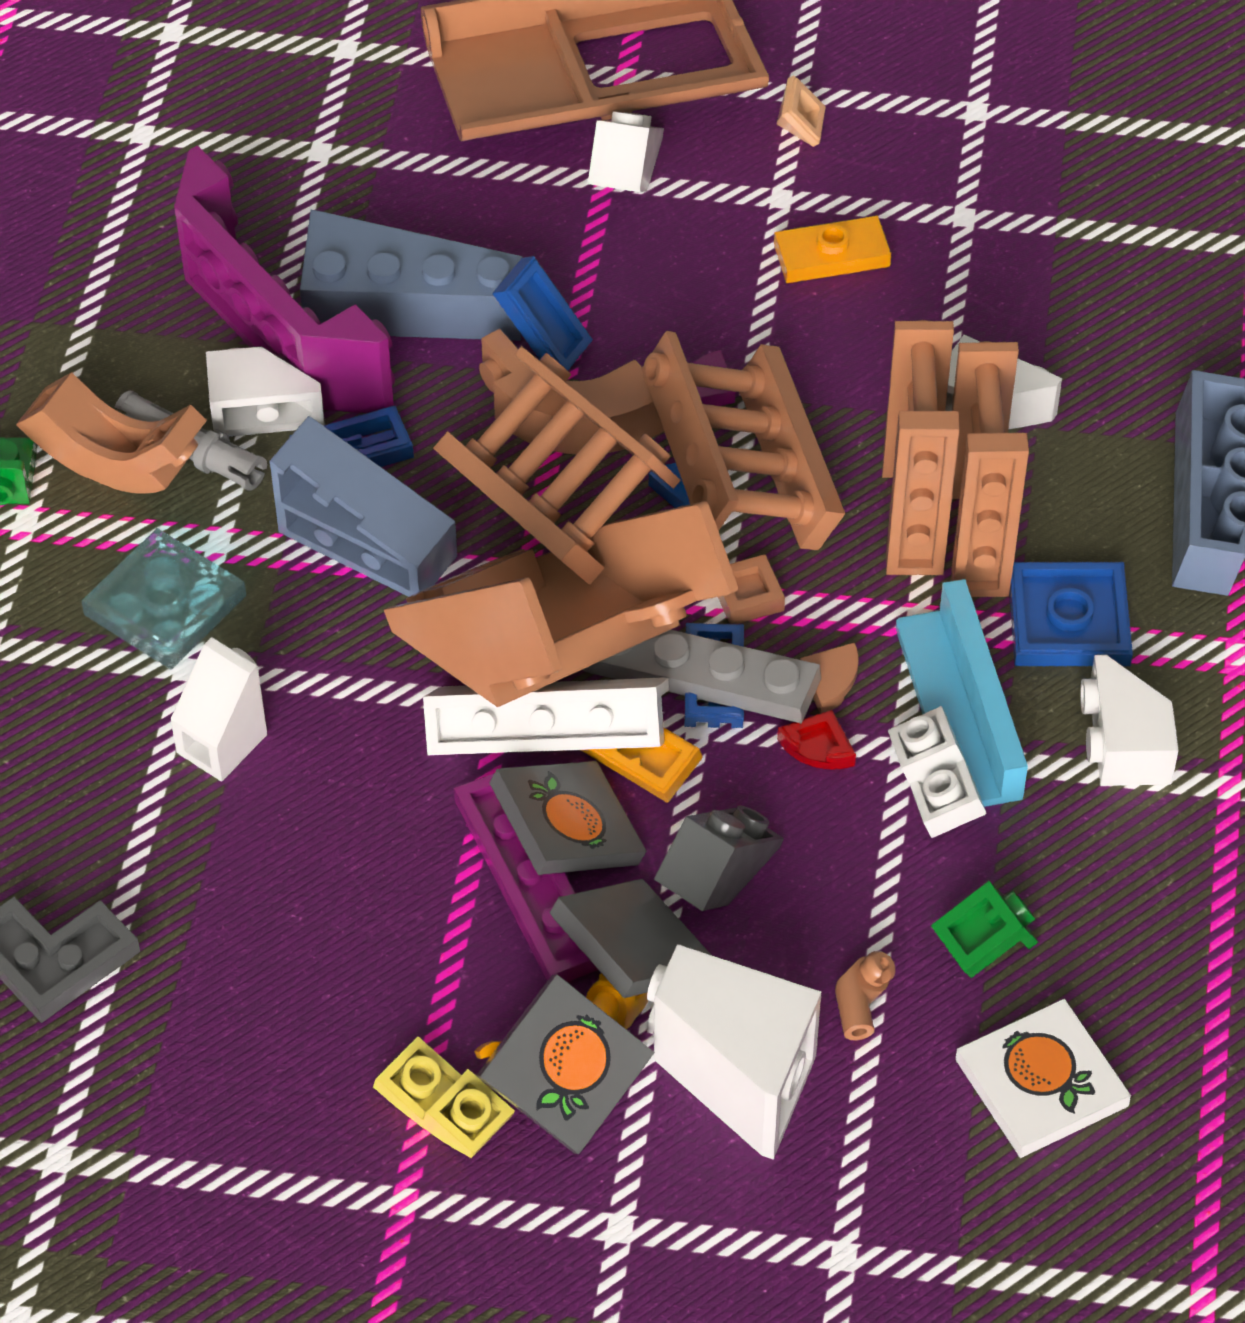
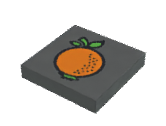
[489,761,647,875]
[476,974,655,1154]

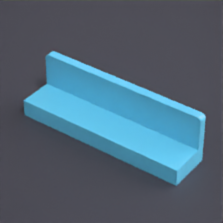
[896,579,1028,807]

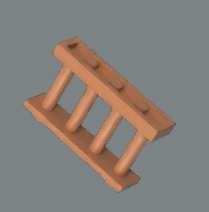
[882,320,960,575]
[642,331,845,550]
[950,341,1029,597]
[433,346,681,585]

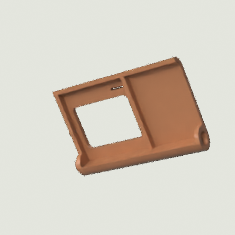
[421,0,769,141]

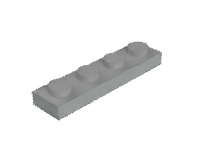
[583,630,821,724]

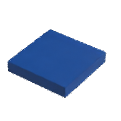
[1009,562,1133,666]

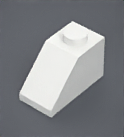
[206,347,325,437]

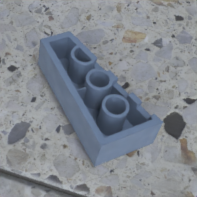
[300,209,523,341]

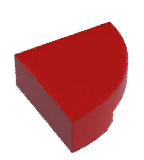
[777,710,856,770]

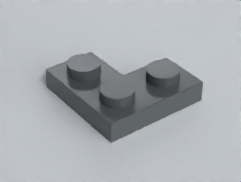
[0,897,140,1023]

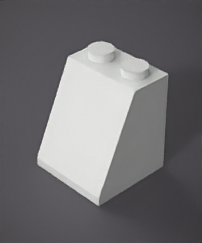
[647,944,821,1160]

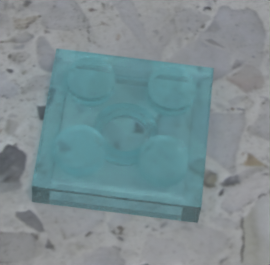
[81,528,246,670]

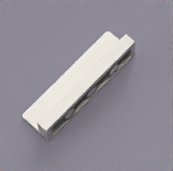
[423,678,669,755]

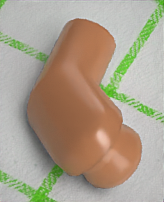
[835,951,896,1041]

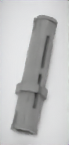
[115,391,267,491]

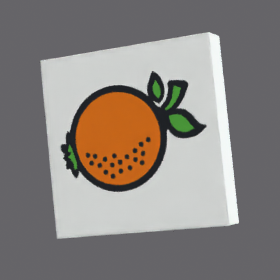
[956,999,1131,1158]

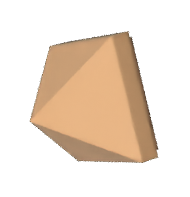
[776,75,826,147]

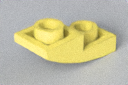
[373,1037,515,1158]

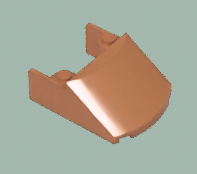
[384,501,738,708]

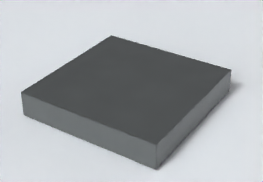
[550,879,711,998]

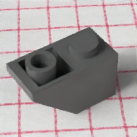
[654,806,784,911]

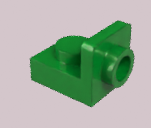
[0,437,37,505]
[931,881,1039,978]

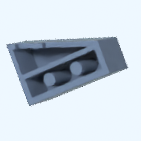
[270,416,457,597]

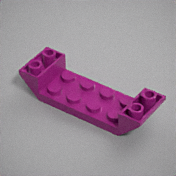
[174,145,395,414]

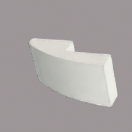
[888,706,987,838]

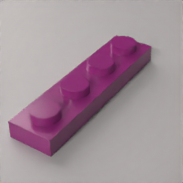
[454,773,598,982]

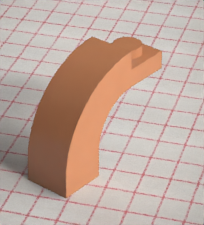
[479,329,664,454]
[16,372,207,493]

